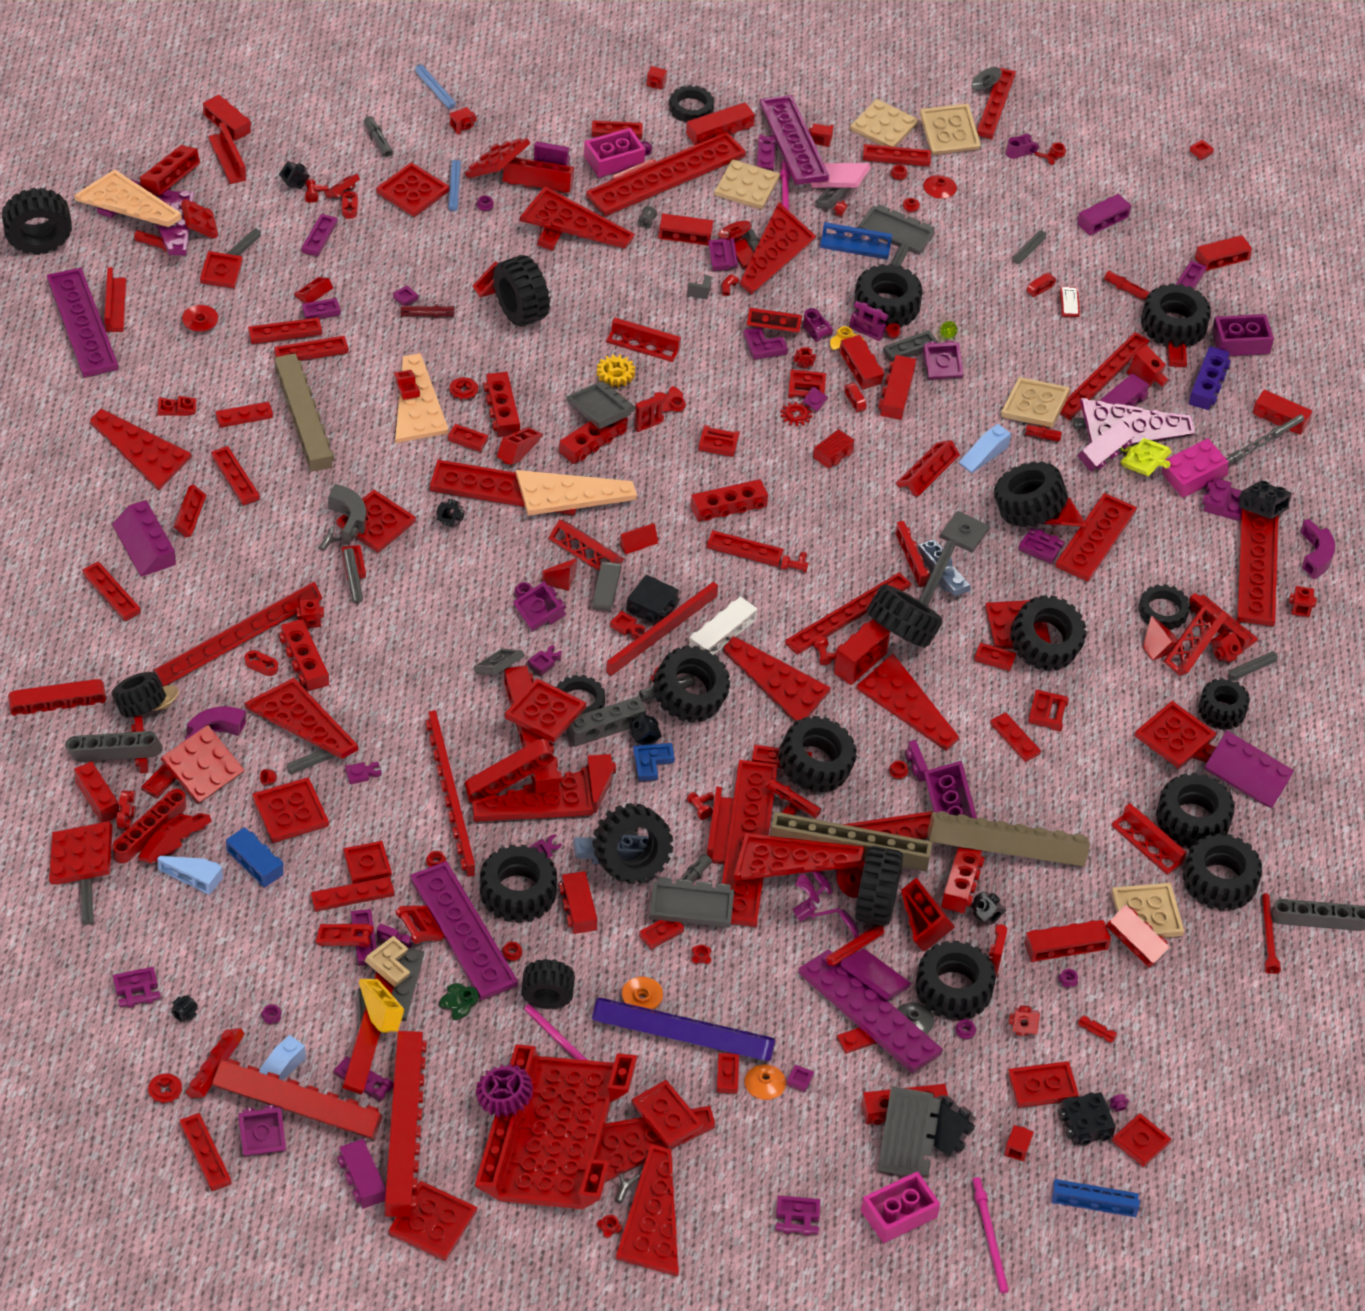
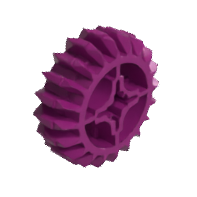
[475,1063,533,1118]

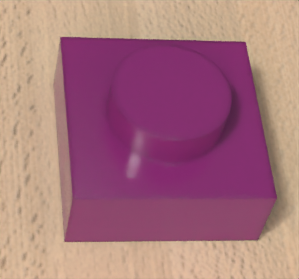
[393,285,418,306]
[803,387,828,412]
[786,1064,814,1092]

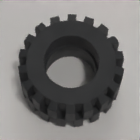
[111,672,166,717]
[1198,678,1250,730]
[521,959,575,1009]

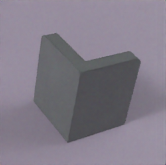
[687,275,712,300]

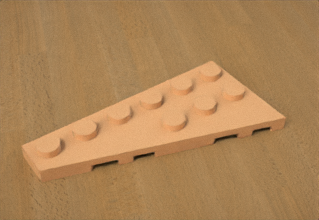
[74,170,182,227]
[395,353,449,443]
[516,470,637,516]

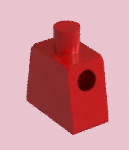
[1126,345,1169,388]

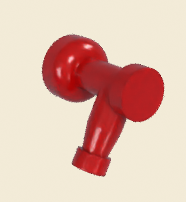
[305,179,329,203]
[780,552,809,573]
[813,637,836,665]
[686,792,714,820]

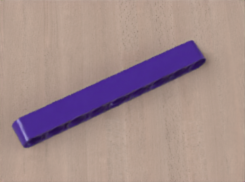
[592,998,776,1061]

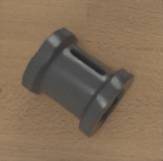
[637,206,657,228]

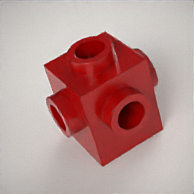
[1289,586,1317,617]
[296,599,324,628]
[1210,632,1243,663]
[1009,1005,1040,1036]

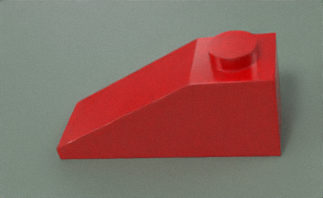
[497,427,544,465]
[587,754,616,813]

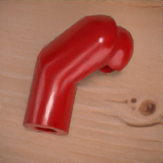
[721,274,739,296]

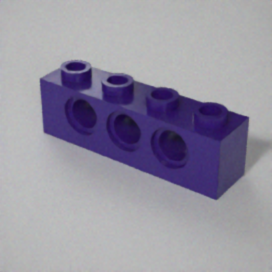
[1189,346,1231,410]

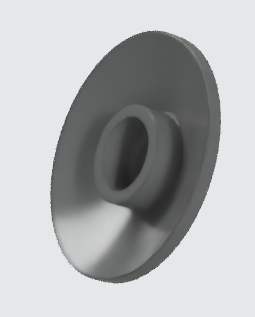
[971,67,1002,91]
[897,1002,934,1034]

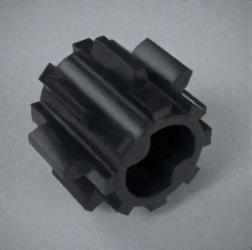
[171,995,198,1023]

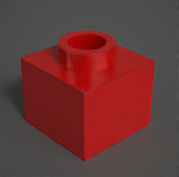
[646,66,667,90]

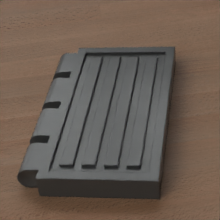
[858,204,935,255]
[566,382,636,429]
[649,877,734,928]
[877,1086,941,1176]

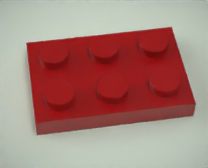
[1008,1061,1079,1108]
[631,1080,703,1149]

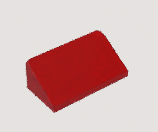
[293,277,333,303]
[620,523,658,554]

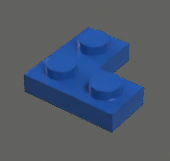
[633,743,675,782]

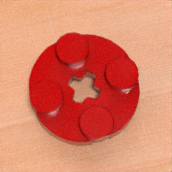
[117,790,136,831]

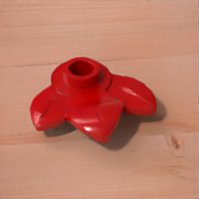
[654,386,686,412]

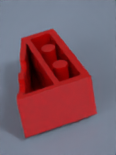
[901,877,955,951]

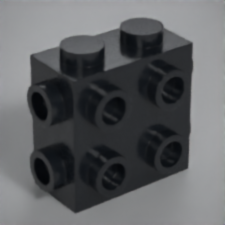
[1239,481,1292,519]
[626,575,680,625]
[1058,1092,1116,1146]
[926,1095,976,1157]

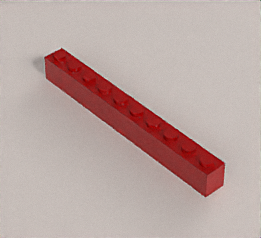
[385,1031,427,1217]

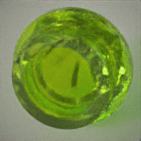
[940,321,958,338]

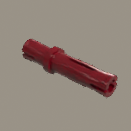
[401,304,455,318]

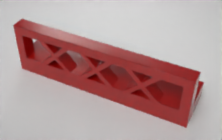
[208,122,246,184]
[105,267,126,332]
[606,317,681,362]
[896,440,960,497]
[548,519,625,571]
[1189,593,1258,651]
[1163,604,1228,676]
[707,786,734,865]
[1111,803,1187,875]

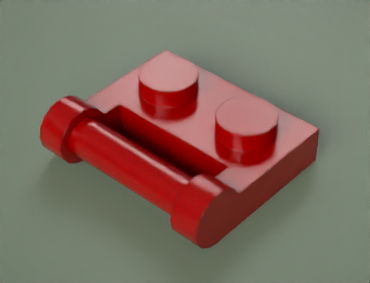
[788,369,826,398]
[634,392,666,432]
[698,425,740,457]
[1028,689,1069,731]
[395,905,444,944]
[989,924,1007,977]

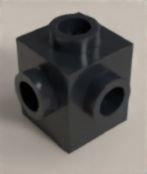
[279,161,310,189]
[436,499,465,527]
[629,713,662,745]
[971,891,1007,924]

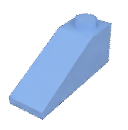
[959,424,1011,473]
[157,856,223,895]
[259,1035,306,1080]

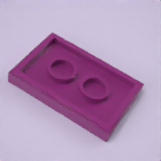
[840,948,911,1000]

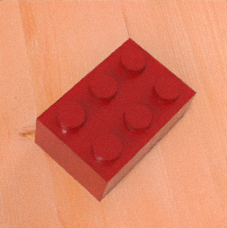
[834,619,891,686]

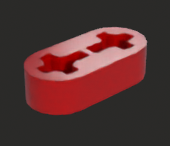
[342,191,358,219]
[1026,273,1056,297]
[844,383,867,412]
[244,650,278,676]

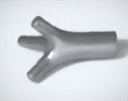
[318,526,340,551]
[615,1174,641,1203]

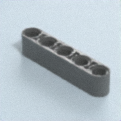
[65,731,163,762]
[1271,899,1365,931]

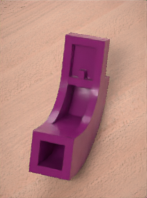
[1300,519,1335,579]
[185,706,247,740]

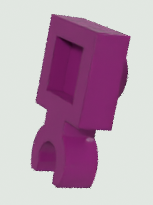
[527,645,562,676]
[345,762,382,784]
[528,834,562,859]
[377,923,412,948]

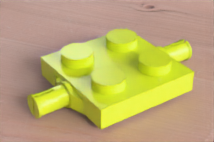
[1120,438,1172,476]

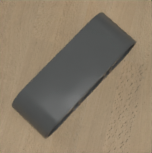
[592,561,621,612]

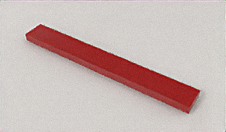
[1060,332,1150,420]
[785,572,912,655]
[606,582,718,676]
[342,971,394,1095]

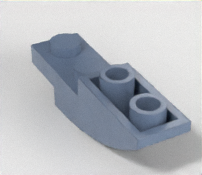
[918,539,971,596]
[573,835,648,864]

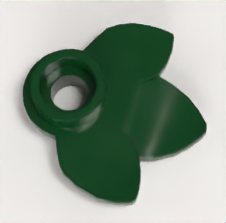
[438,983,479,1020]

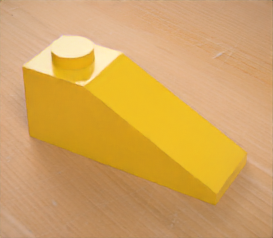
[359,979,404,1033]

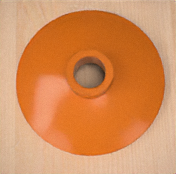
[622,976,663,1010]
[744,1064,786,1100]

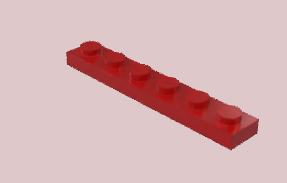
[977,68,1016,140]

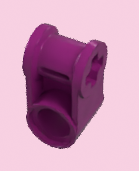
[1005,133,1039,159]
[803,308,833,342]

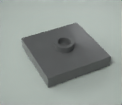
[940,511,990,553]
[473,648,525,675]

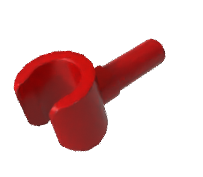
[1034,151,1058,165]

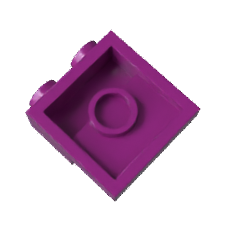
[534,141,570,166]
[922,341,964,380]
[1202,477,1242,521]
[513,581,567,632]
[238,1105,286,1157]

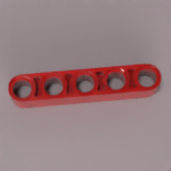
[8,679,107,716]
[464,739,554,803]
[112,789,186,864]

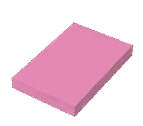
[811,163,871,188]

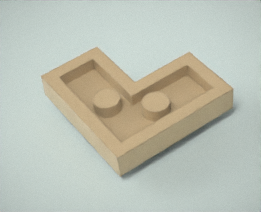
[365,936,410,987]

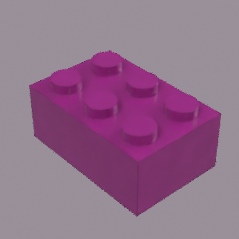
[1211,314,1274,356]

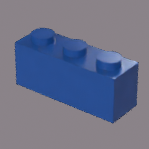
[226,827,284,888]

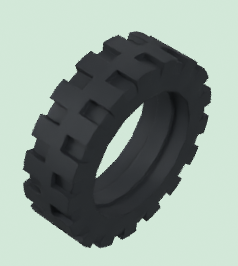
[669,85,714,123]
[1139,584,1190,630]
[556,675,605,715]

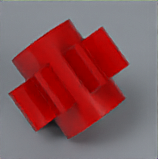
[793,347,816,369]

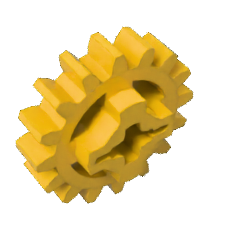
[596,354,635,388]

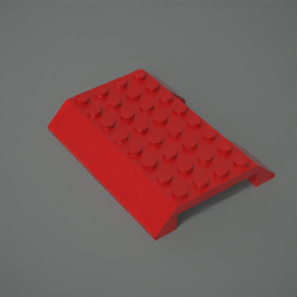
[475,1044,638,1210]

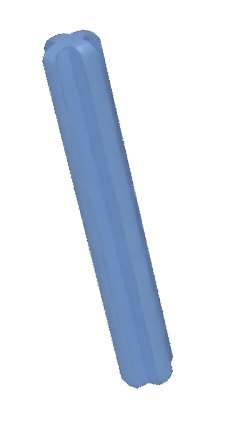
[415,64,456,109]
[448,160,461,211]

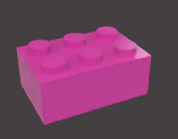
[584,128,645,178]
[1162,438,1229,498]
[861,1171,941,1244]

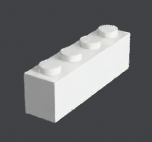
[689,597,758,655]

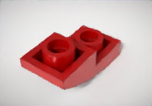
[157,395,196,416]

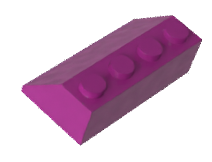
[112,500,176,577]
[1204,730,1294,808]
[924,761,978,819]

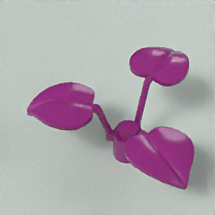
[792,871,859,938]

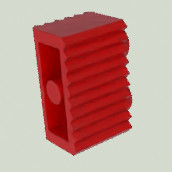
[813,429,854,469]

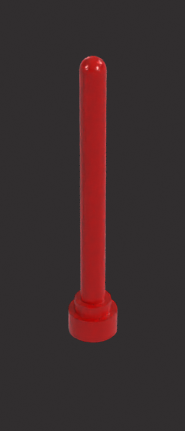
[1262,893,1281,974]

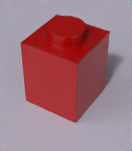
[1004,1125,1034,1162]

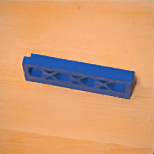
[820,222,892,260]
[1051,1179,1140,1217]

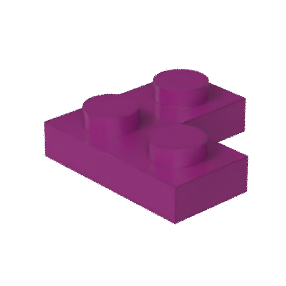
[743,327,788,360]

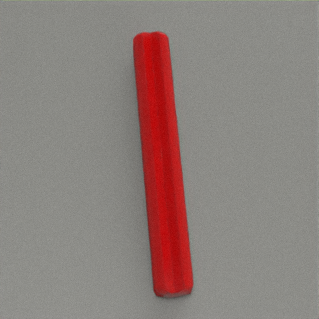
[826,925,885,967]

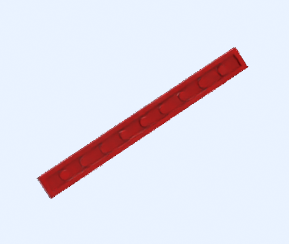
[153,582,323,687]
[425,710,475,877]

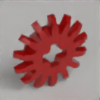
[780,402,813,426]

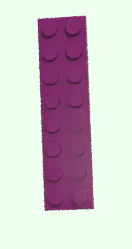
[759,95,829,185]
[47,268,119,377]
[410,861,518,1000]
[798,949,943,1074]

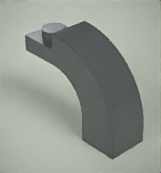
[328,484,366,545]

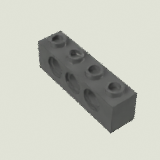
[567,696,647,747]

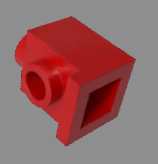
[449,107,477,135]
[809,123,834,147]

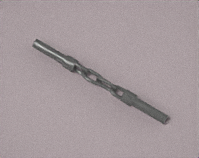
[1226,414,1305,465]

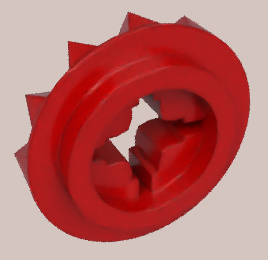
[449,377,478,401]
[148,1073,182,1104]

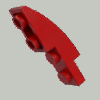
[138,813,212,864]

